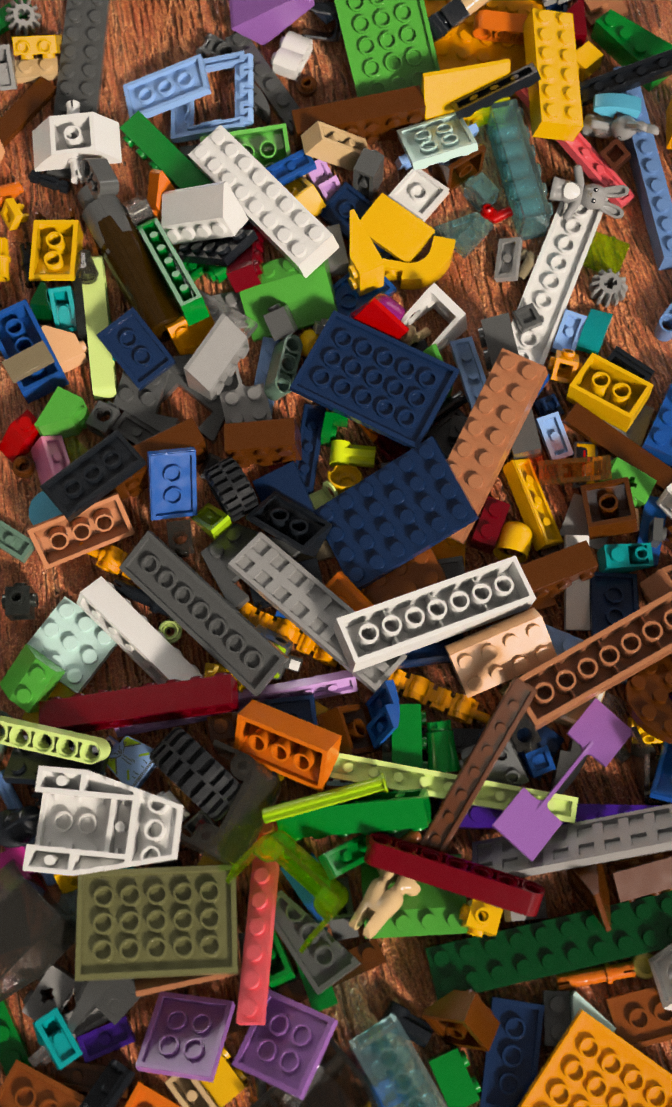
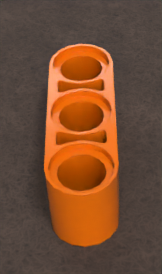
[473,10,528,45]

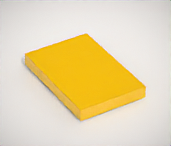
[360,193,435,263]

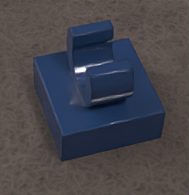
[533,393,564,417]

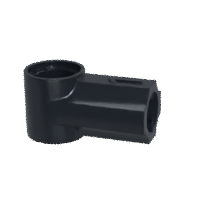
[378,1000,433,1048]

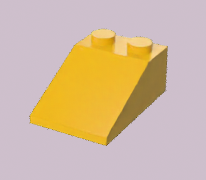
[348,209,385,296]
[29,220,83,281]

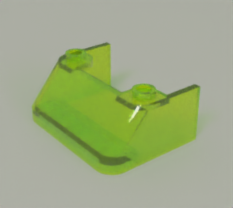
[225,830,349,954]

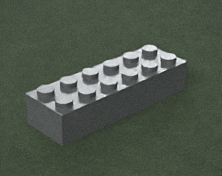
[478,313,542,460]

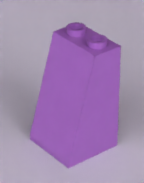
[229,0,314,46]

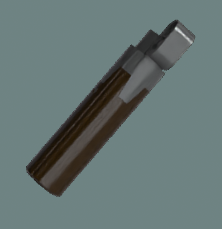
[77,158,183,343]

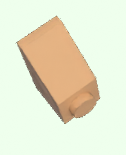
[41,325,89,373]

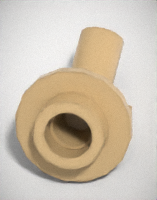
[400,325,431,346]

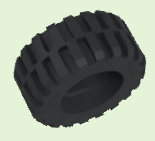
[149,727,245,821]

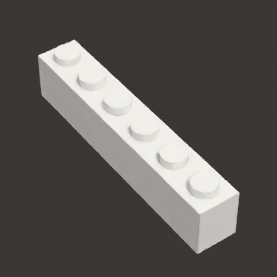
[76,576,202,684]

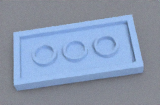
[123,54,211,119]

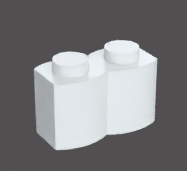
[271,30,313,81]

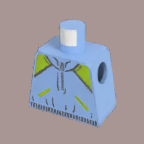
[106,735,157,789]

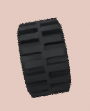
[205,457,259,522]

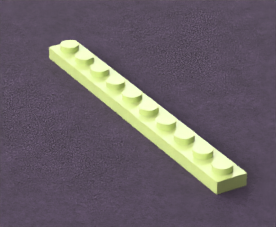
[329,753,578,824]

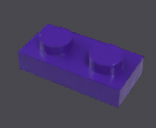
[77,1016,136,1063]

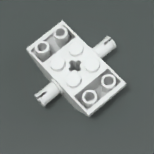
[32,100,122,184]

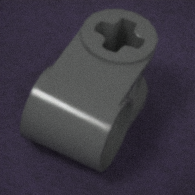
[196,33,236,71]

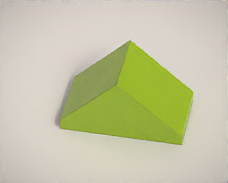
[191,503,232,541]

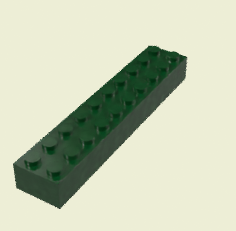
[424,890,672,1001]

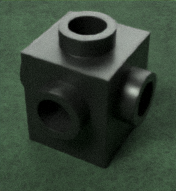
[2,583,39,621]

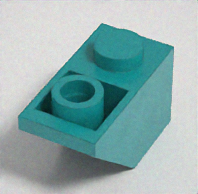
[597,543,654,573]

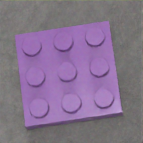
[232,989,338,1100]
[135,991,235,1082]

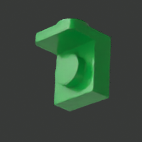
[321,411,348,447]

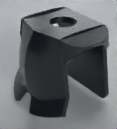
[302,0,341,42]

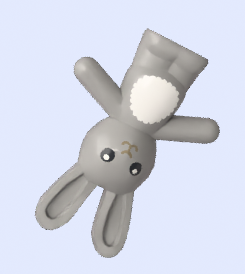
[582,113,660,141]
[549,164,629,220]

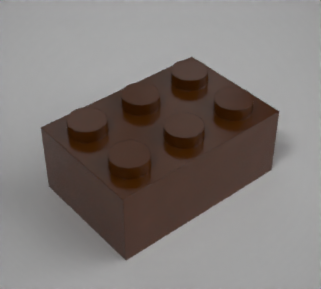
[224,417,302,468]

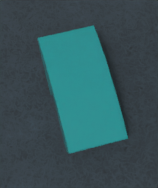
[576,309,613,355]

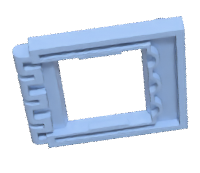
[170,51,254,144]

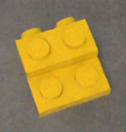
[12,35,63,60]

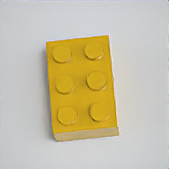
[566,352,654,432]

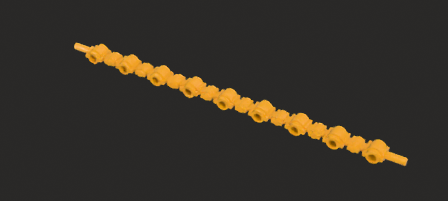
[79,542,491,725]

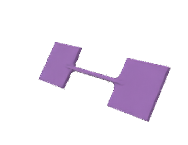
[492,698,634,862]

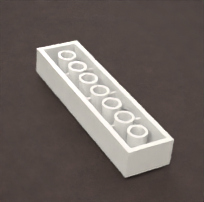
[188,124,339,278]
[333,555,536,673]

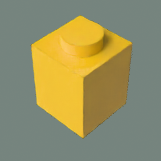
[576,41,604,82]

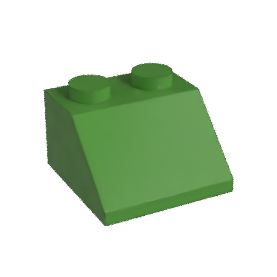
[34,386,90,439]
[0,644,66,713]

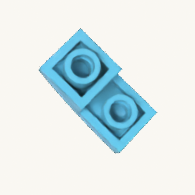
[593,93,642,118]

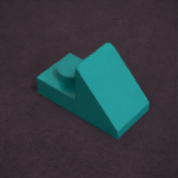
[48,285,77,332]
[33,1007,83,1070]

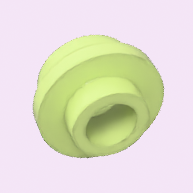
[158,619,182,644]

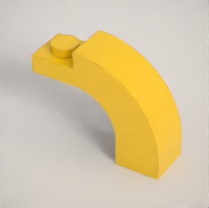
[383,236,456,290]

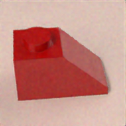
[0,409,41,463]

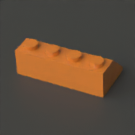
[233,699,342,792]

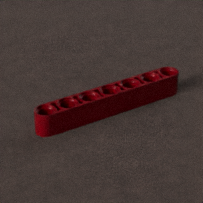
[364,833,545,917]

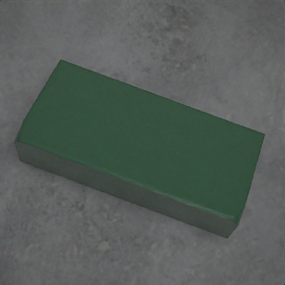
[30,282,54,325]

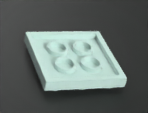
[396,112,478,170]
[20,596,118,693]

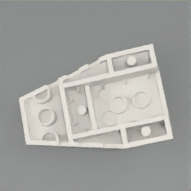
[22,766,184,876]

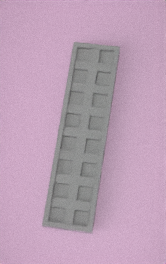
[228,531,407,694]
[472,804,672,878]

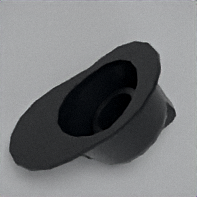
[0,805,40,848]

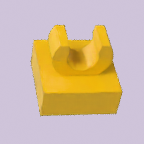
[0,198,29,231]

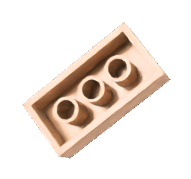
[445,608,557,698]

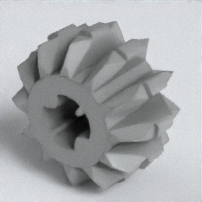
[5,0,41,36]
[589,268,628,308]

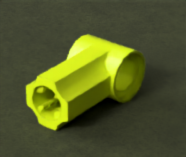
[329,440,376,468]

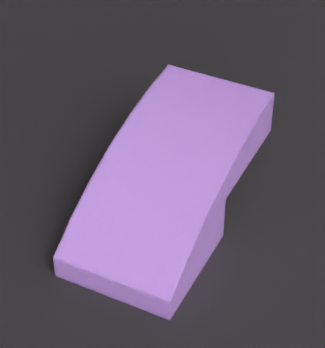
[306,159,342,203]

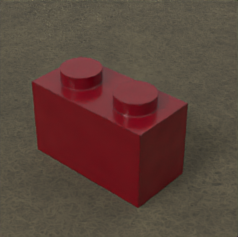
[470,496,511,554]

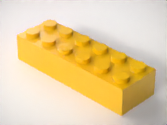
[523,8,583,142]

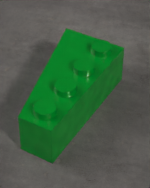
[591,9,672,92]

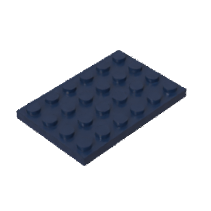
[290,310,460,449]
[315,436,479,590]

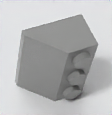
[183,313,249,400]

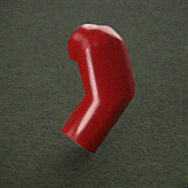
[480,203,513,224]

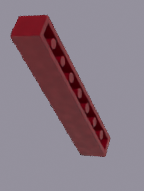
[39,672,239,737]

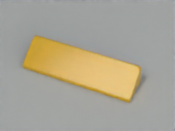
[503,458,563,551]

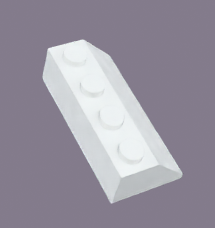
[161,181,249,245]

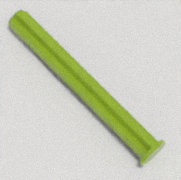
[261,773,389,823]

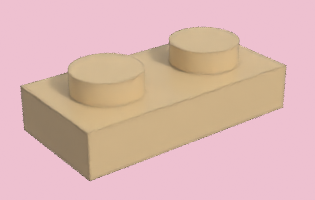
[15,56,59,84]

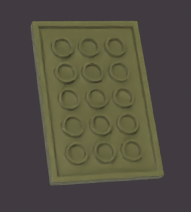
[75,864,238,982]

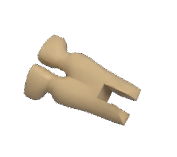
[348,868,421,940]

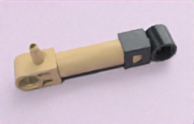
[428,0,490,43]

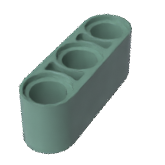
[264,334,303,401]

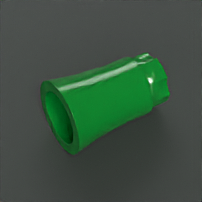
[426,720,461,772]

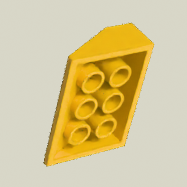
[421,59,510,127]

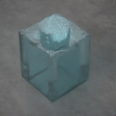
[463,172,499,214]

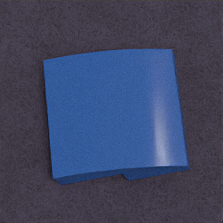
[366,680,400,749]

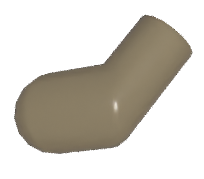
[518,249,534,281]

